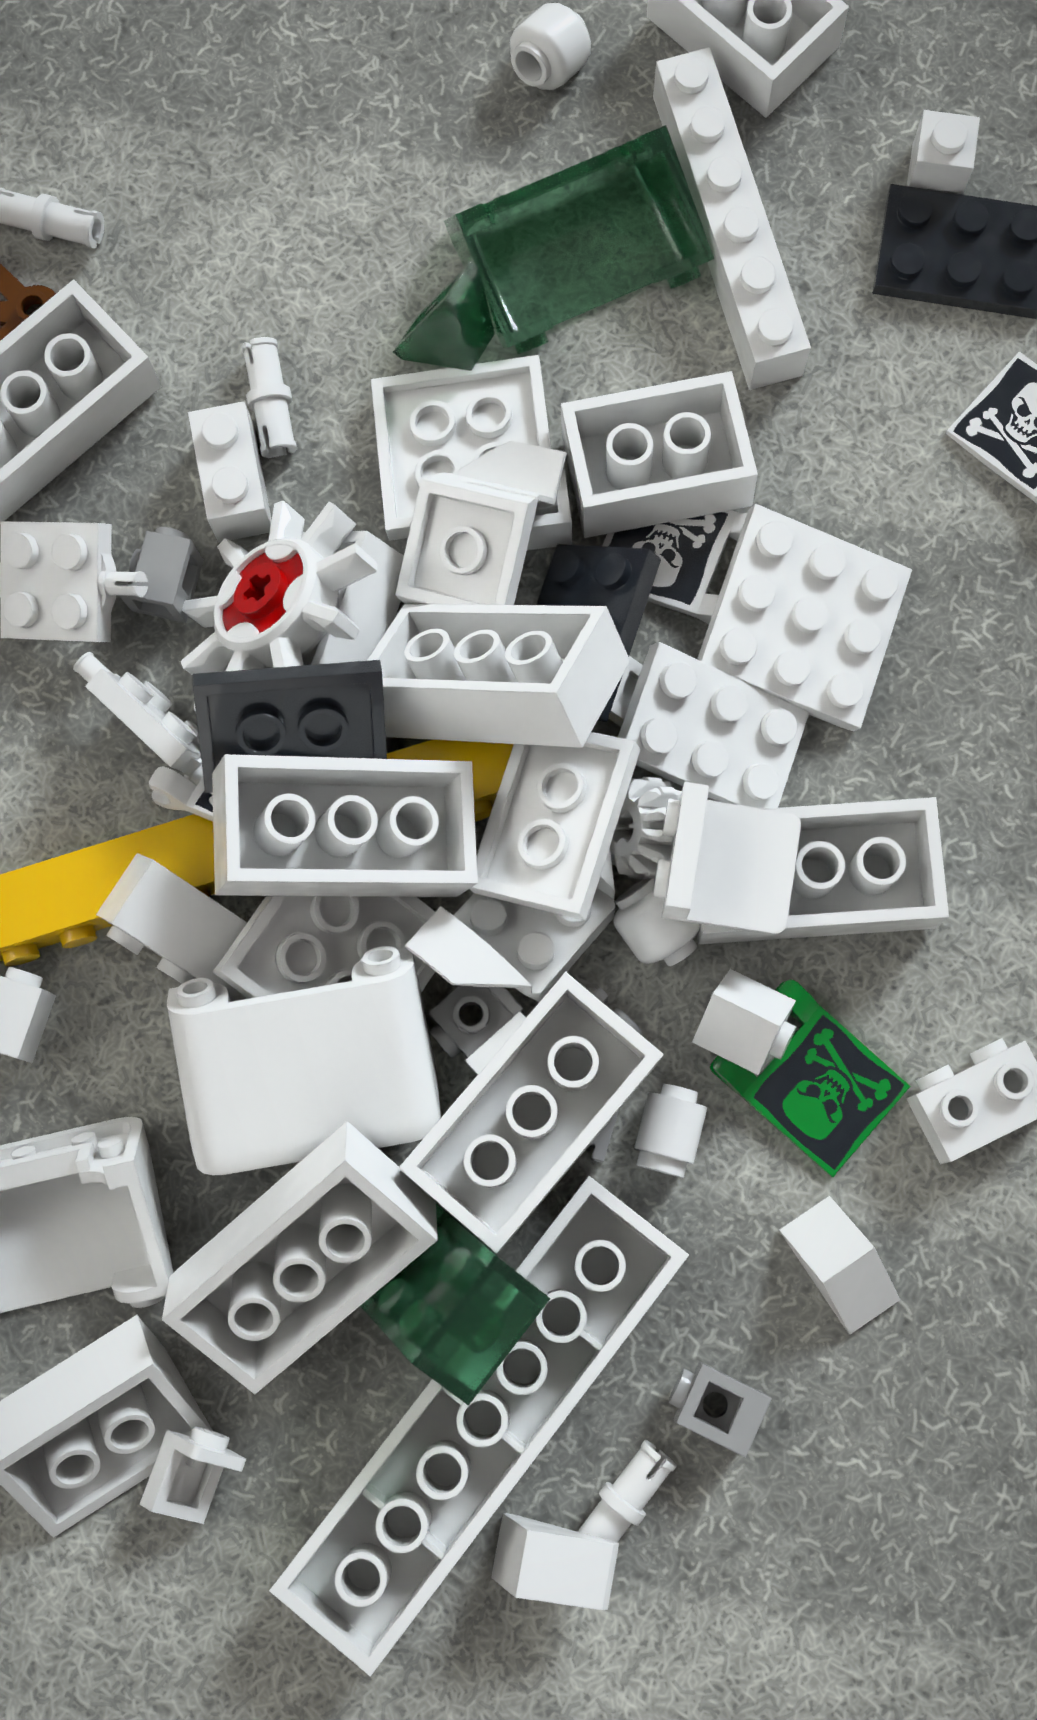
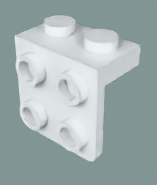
[653,782,801,935]

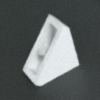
[779,1196,900,1334]
[491,1513,619,1610]

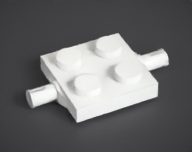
[0,521,148,642]
[73,652,203,785]

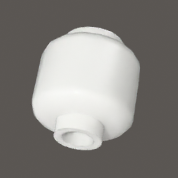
[510,3,591,90]
[614,877,700,966]

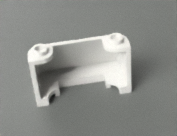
[167,946,441,1176]
[0,1117,173,1313]

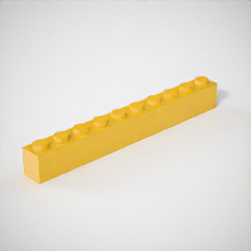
[0,740,514,966]

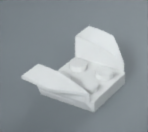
[395,440,567,605]
[405,847,615,1002]

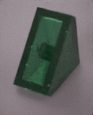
[393,261,495,371]

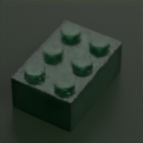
[361,1203,551,1406]

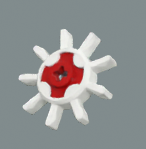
[180,501,377,675]

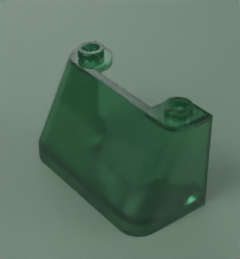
[444,125,714,354]

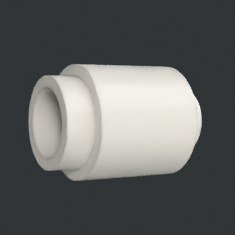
[634,1084,707,1178]

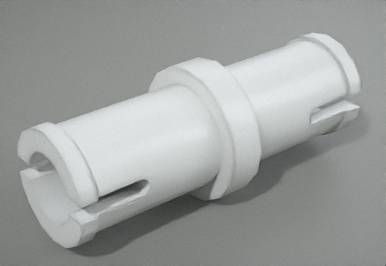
[0,187,104,248]
[241,337,297,458]
[577,1440,677,1542]

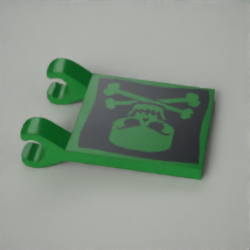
[709,979,911,1177]

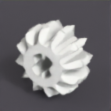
[610,777,682,878]

